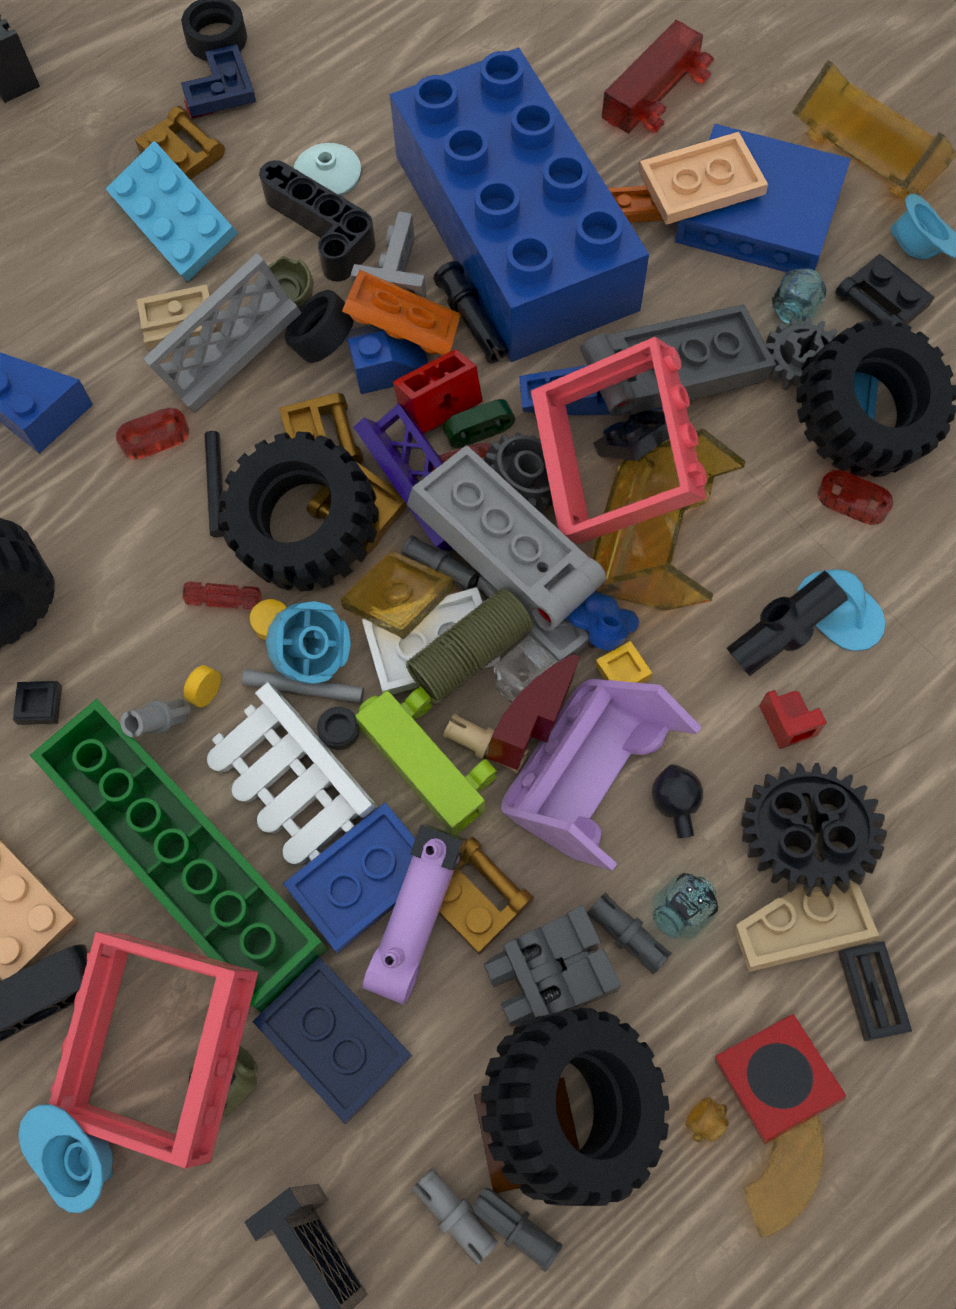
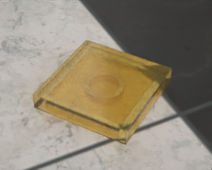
[341,550,454,639]

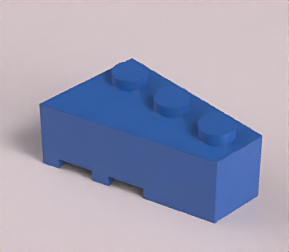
[0,352,93,454]

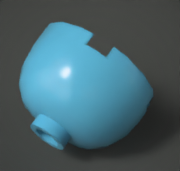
[265,601,351,684]

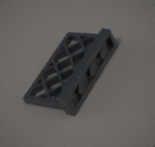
[245,1184,368,1309]

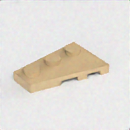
[734,880,879,972]

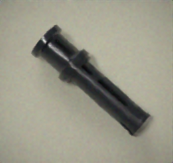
[433,261,508,363]

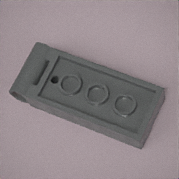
[580,304,776,416]

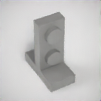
[351,211,427,299]

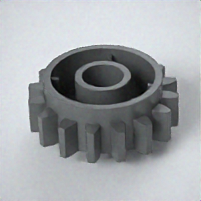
[483,432,553,513]

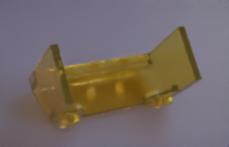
[792,60,956,201]
[591,428,746,611]

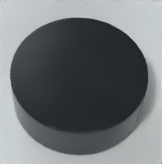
[317,707,360,750]

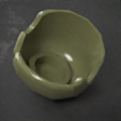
[268,256,314,308]

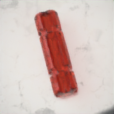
[182,581,261,610]

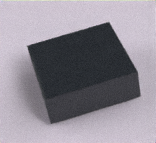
[13,681,62,725]

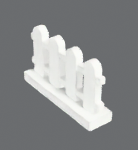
[207,682,378,865]

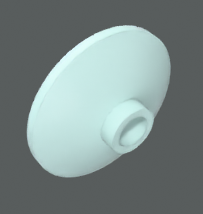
[294,143,361,196]

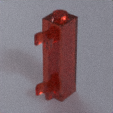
[602,20,714,134]

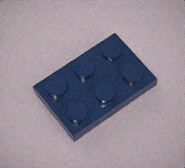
[252,957,412,1124]

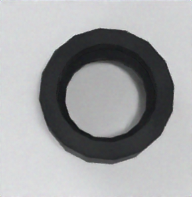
[181,0,247,61]
[284,290,354,363]

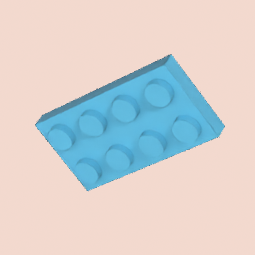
[106,141,238,282]

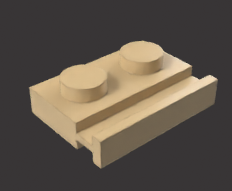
[136,284,218,351]

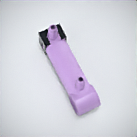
[362,825,468,1005]

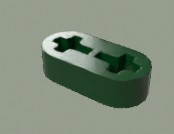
[442,399,515,448]

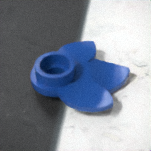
[567,589,639,651]

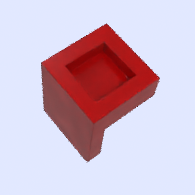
[759,690,827,749]

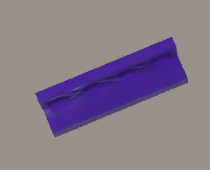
[353,403,454,552]

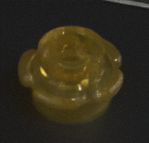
[685,1097,729,1142]

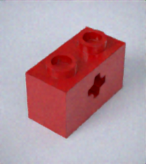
[393,349,483,434]

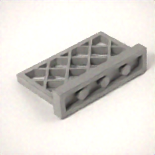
[143,253,301,413]

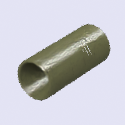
[406,588,533,703]

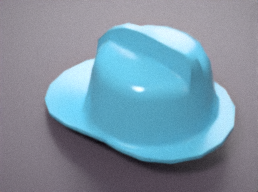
[891,194,956,259]
[797,569,886,651]
[18,1104,113,1213]

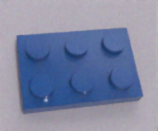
[283,802,415,954]

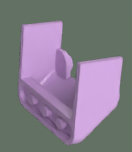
[501,679,701,871]

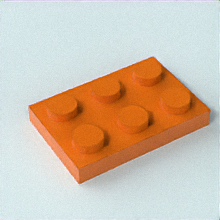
[342,269,460,355]

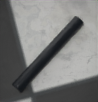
[204,431,225,537]

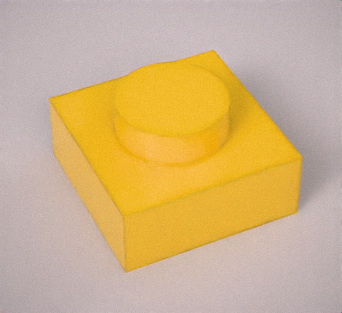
[595,641,653,683]

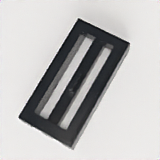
[838,941,912,1042]

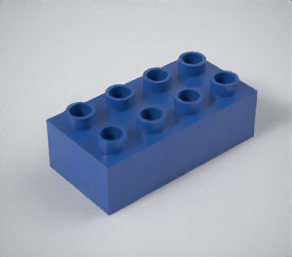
[390,47,649,362]

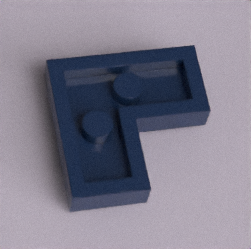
[181,44,256,117]

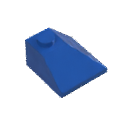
[346,325,428,394]

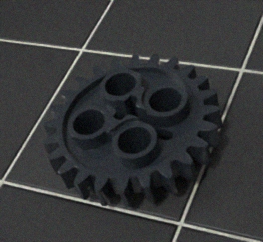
[741,763,887,897]

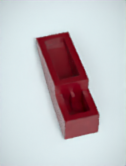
[486,654,580,770]

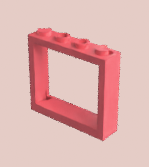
[531,337,707,544]
[49,932,258,1169]

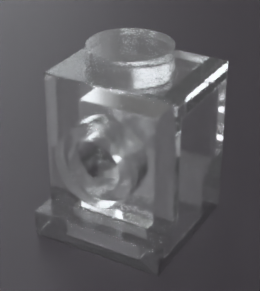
[493,635,558,702]

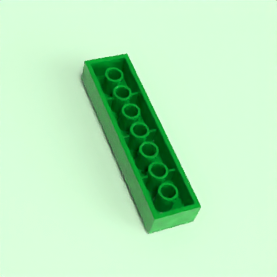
[30,698,328,1013]

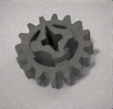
[766,317,837,391]

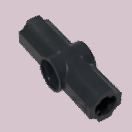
[726,570,848,676]

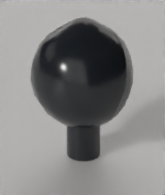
[652,764,704,838]

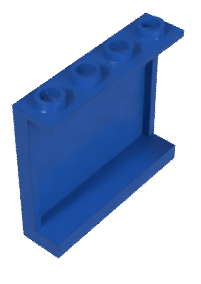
[675,124,851,279]

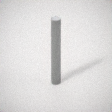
[242,669,364,703]

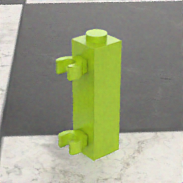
[355,687,497,835]

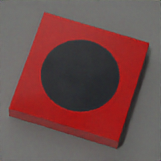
[715,1014,846,1144]

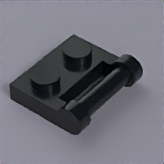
[835,254,934,326]
[593,410,670,461]

